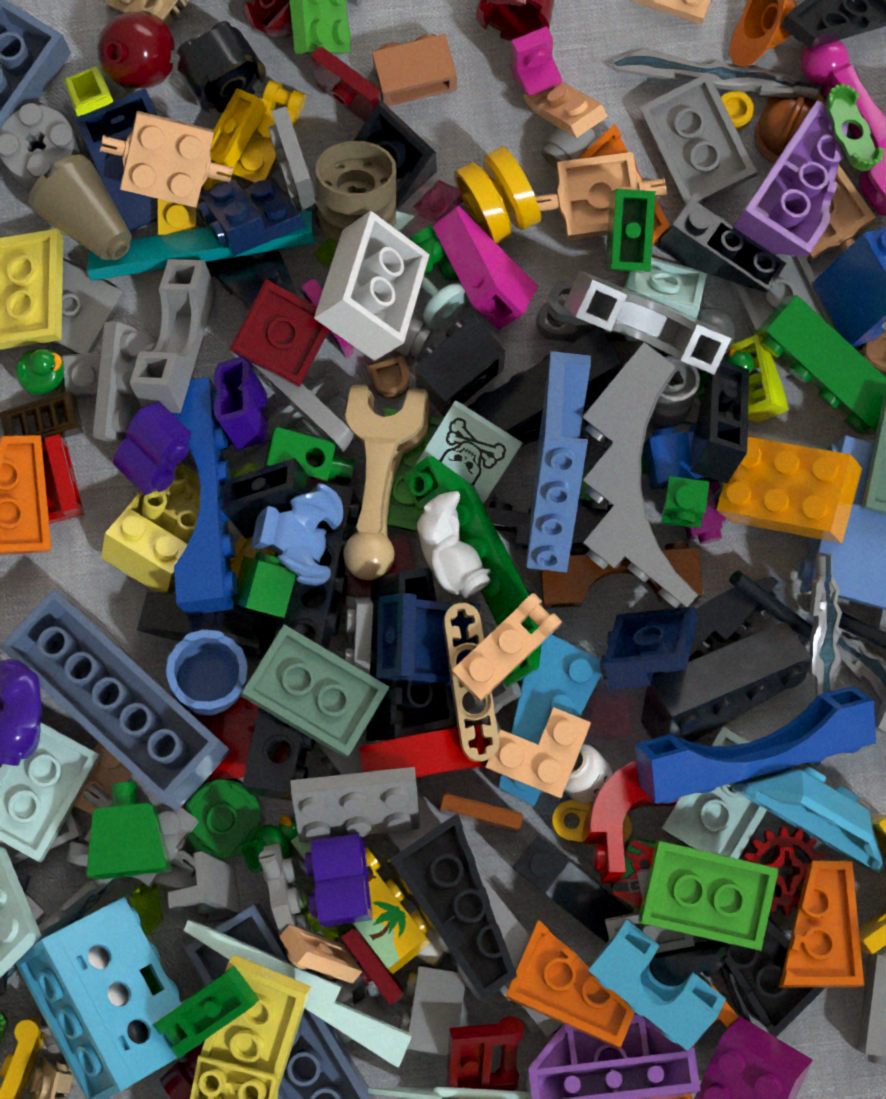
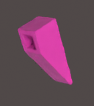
[432,205,539,331]

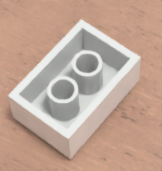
[314,211,430,361]

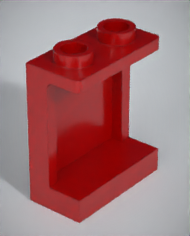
[42,434,85,524]

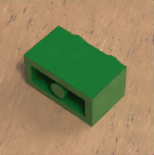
[605,189,656,273]
[233,552,296,618]

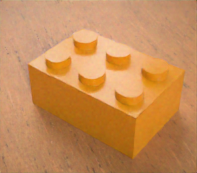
[717,437,862,544]

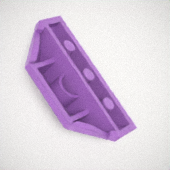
[528,1014,701,1099]

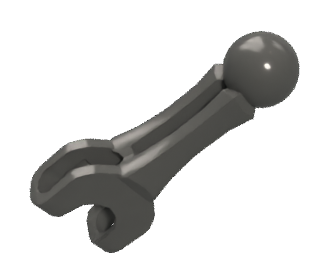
[536,281,735,352]

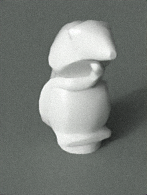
[417,491,491,598]

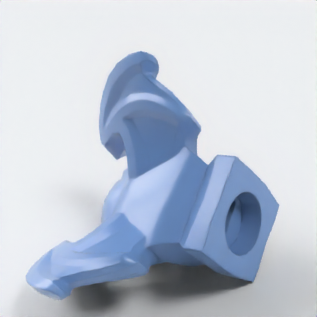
[251,484,343,586]

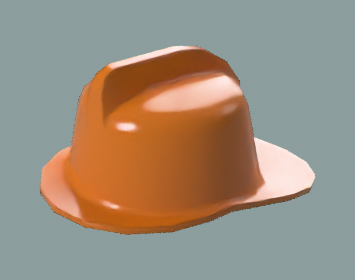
[729,0,797,67]

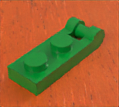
[152,966,260,1058]

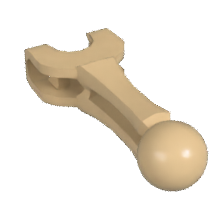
[343,384,431,580]

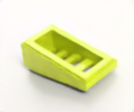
[64,66,114,116]
[729,334,789,422]

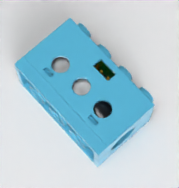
[16,897,202,1099]

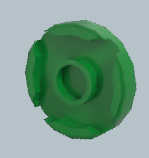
[183,779,262,859]

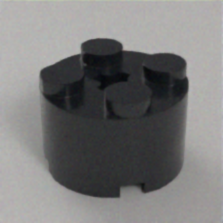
[177,21,266,113]

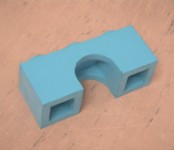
[588,919,726,1051]

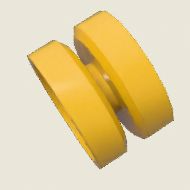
[454,146,541,245]

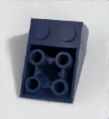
[75,88,158,232]

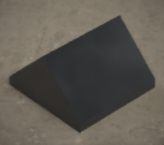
[354,101,437,209]

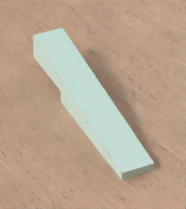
[184,920,412,1068]

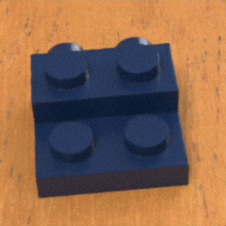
[197,177,304,256]
[600,607,698,689]

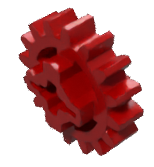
[742,827,826,915]

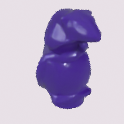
[0,659,42,766]

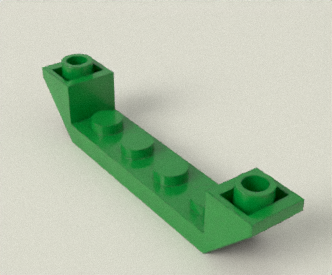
[402,456,542,687]

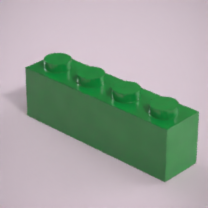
[756,295,886,435]

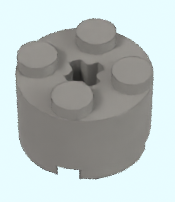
[0,103,81,191]

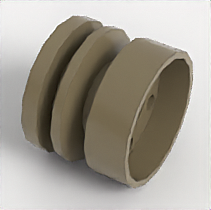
[315,141,396,242]

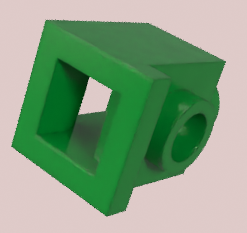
[661,476,709,529]

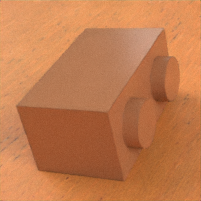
[372,34,457,107]

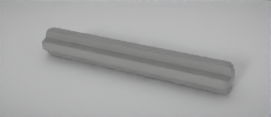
[223,375,339,469]

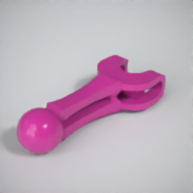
[801,40,886,216]

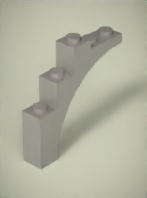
[583,342,698,608]

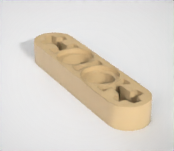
[443,603,499,762]

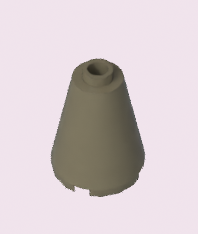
[28,154,132,260]

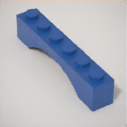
[172,377,238,616]
[635,685,876,804]

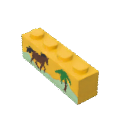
[291,836,431,974]

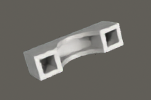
[130,259,217,413]
[564,270,732,374]

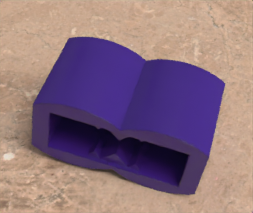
[214,357,268,450]
[113,401,192,495]
[305,833,373,927]

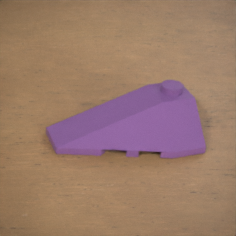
[733,100,849,257]

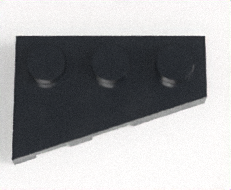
[781,0,886,49]
[205,250,299,311]

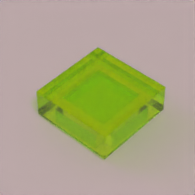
[130,882,163,935]

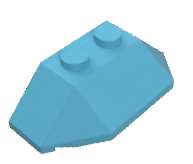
[732,766,884,873]

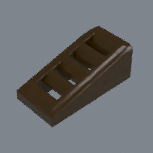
[0,391,83,443]

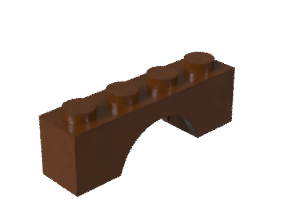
[540,542,703,609]

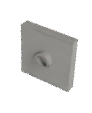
[52,260,125,354]

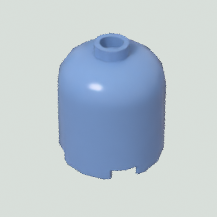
[166,629,248,716]

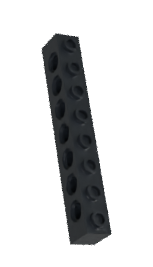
[242,482,362,801]

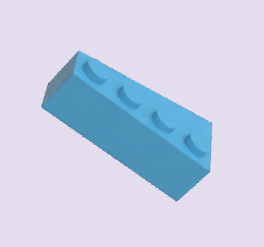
[498,634,601,807]

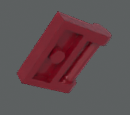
[446,1016,524,1091]

